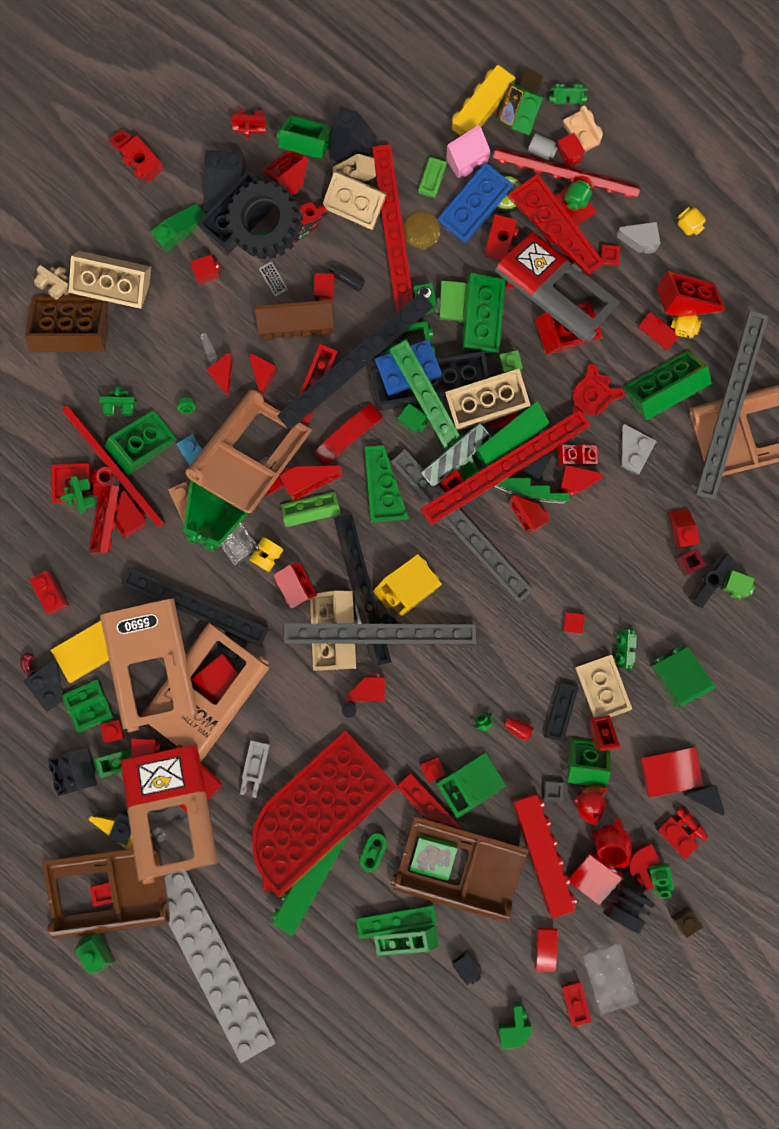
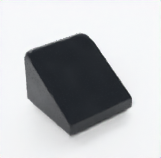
[217,632,247,660]

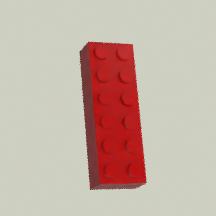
[511,792,577,919]

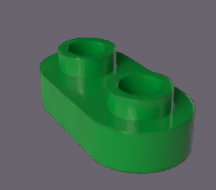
[360,833,387,872]

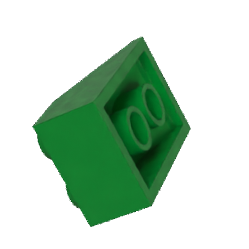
[105,410,177,476]

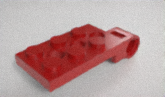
[89,467,119,554]

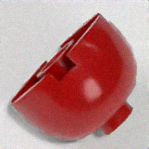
[574,785,608,825]

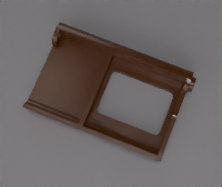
[391,816,529,923]
[42,846,170,939]

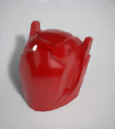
[592,819,632,868]

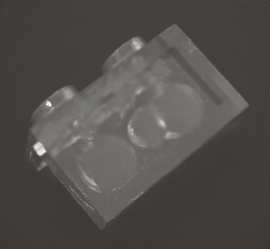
[221,522,258,565]

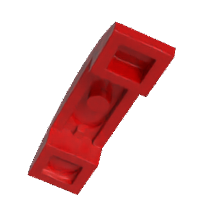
[314,404,384,466]

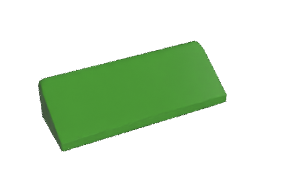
[280,491,341,527]

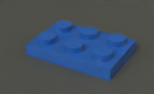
[375,339,442,396]

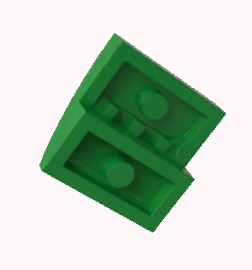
[62,679,114,733]

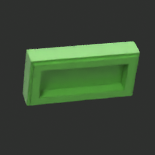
[418,157,447,199]

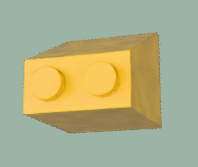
[373,554,442,616]

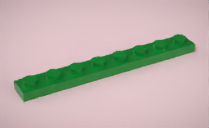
[389,339,480,481]

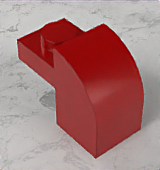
[627,842,660,891]

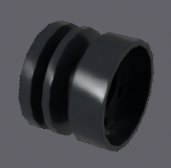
[602,883,655,934]

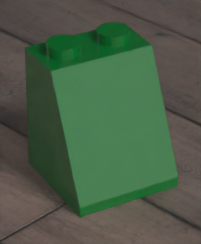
[651,646,716,707]

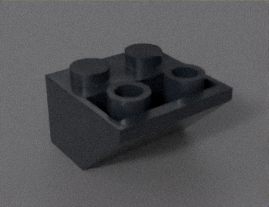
[48,747,97,796]

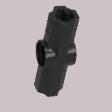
[688,552,736,608]

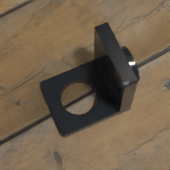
[108,811,131,845]

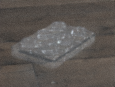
[582,943,639,1015]

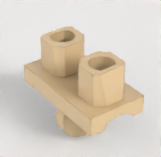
[34,265,69,300]

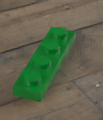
[356,905,437,939]

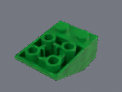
[436,752,506,818]

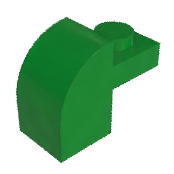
[498,1002,532,1049]

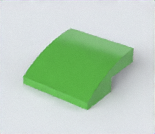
[440,281,467,323]

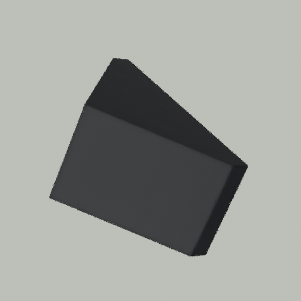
[684,784,725,816]

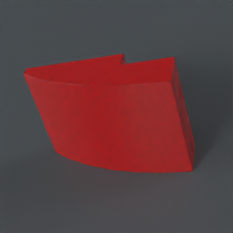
[639,747,703,797]

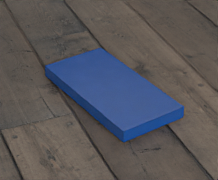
[437,162,514,244]

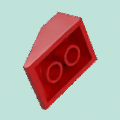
[656,271,725,317]
[535,302,603,355]
[279,466,343,501]

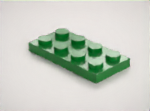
[462,273,505,354]

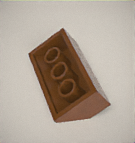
[255,300,335,341]

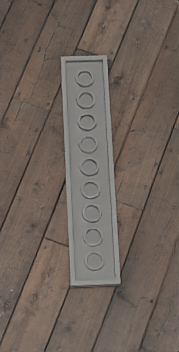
[164,870,276,1063]

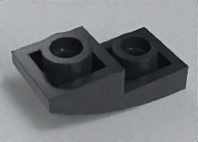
[522,448,557,480]

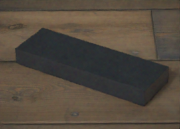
[544,681,579,743]

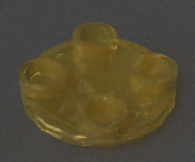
[404,212,440,250]

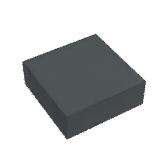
[543,780,565,802]

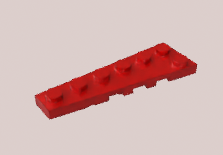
[508,174,604,275]

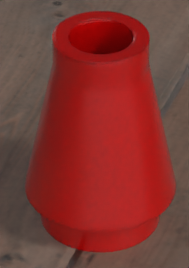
[504,717,534,741]

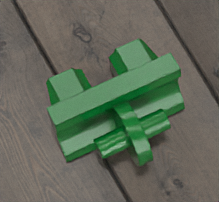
[99,385,137,416]
[60,476,95,514]
[649,863,674,899]

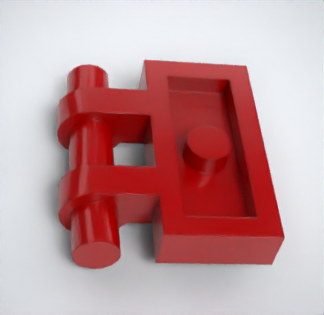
[656,807,709,859]

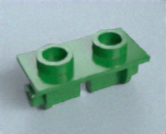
[549,84,588,105]
[615,630,637,669]

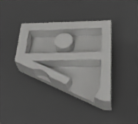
[621,424,656,475]

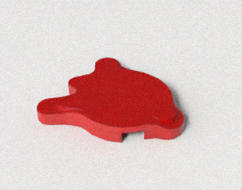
[572,364,625,416]

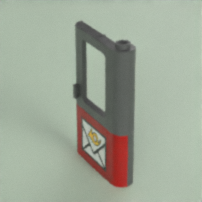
[495,232,621,342]

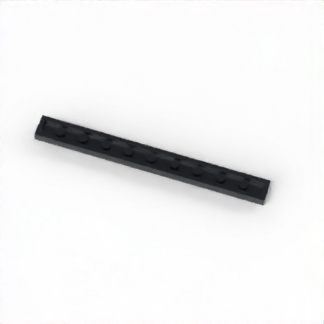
[277,292,433,431]

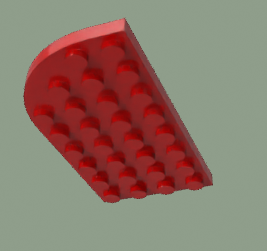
[252,731,398,898]

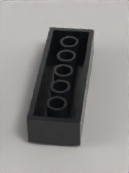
[371,351,489,411]

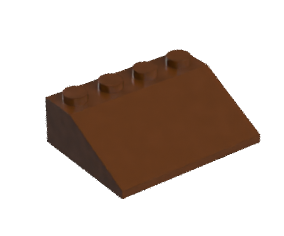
[25,295,108,352]

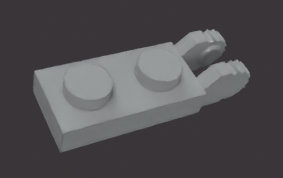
[240,740,270,798]

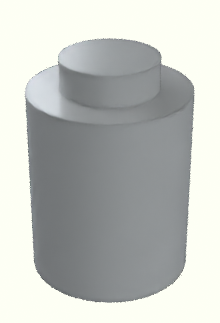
[528,133,558,160]

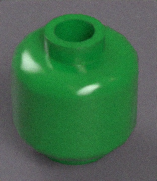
[564,180,592,211]

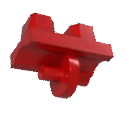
[231,110,266,139]

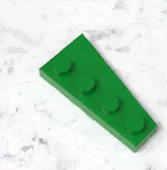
[365,445,409,523]

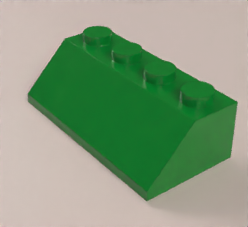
[623,350,712,420]
[475,401,549,468]

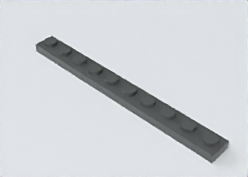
[695,311,769,500]
[391,450,533,604]
[283,624,476,644]

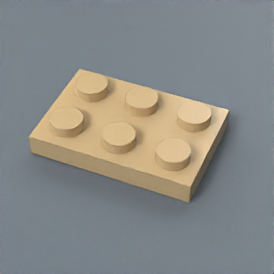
[322,171,387,230]
[575,655,632,718]

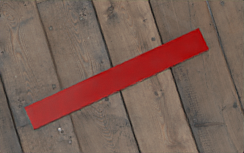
[62,406,165,528]

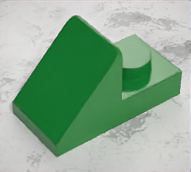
[94,749,131,778]

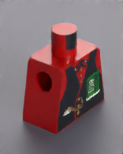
[293,202,328,244]

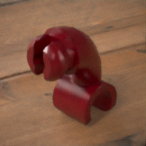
[20,653,37,676]

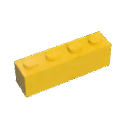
[451,65,515,136]

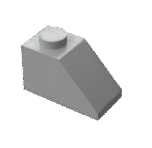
[617,222,661,254]

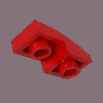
[558,445,598,465]
[534,928,558,972]

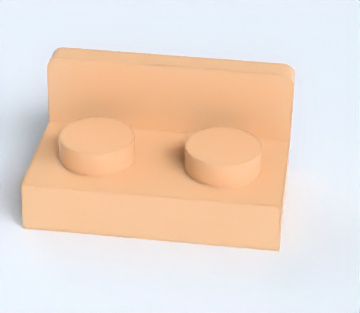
[563,105,603,151]

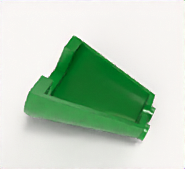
[183,480,265,551]

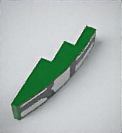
[494,478,569,504]

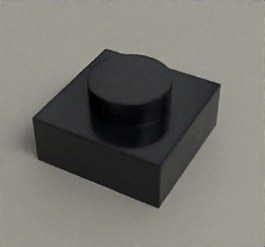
[380,607,405,624]

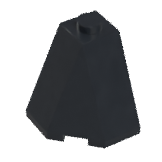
[329,106,377,163]

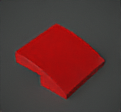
[191,654,240,705]

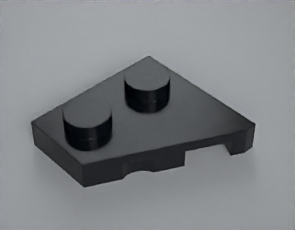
[23,658,63,712]

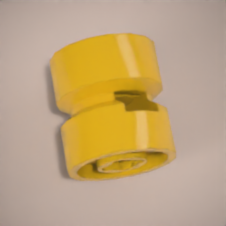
[249,537,283,572]

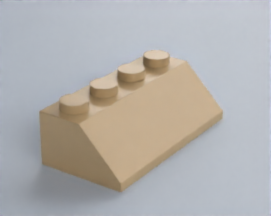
[69,251,151,309]
[445,369,531,431]
[310,591,356,671]

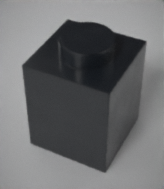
[452,950,482,985]

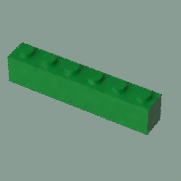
[271,832,351,936]

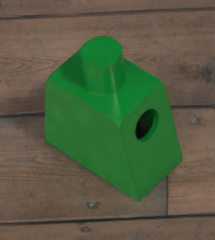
[75,933,115,975]

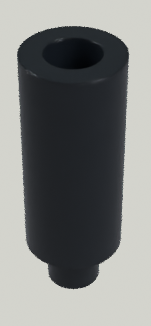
[329,264,365,292]
[342,703,357,718]

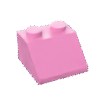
[446,125,490,178]

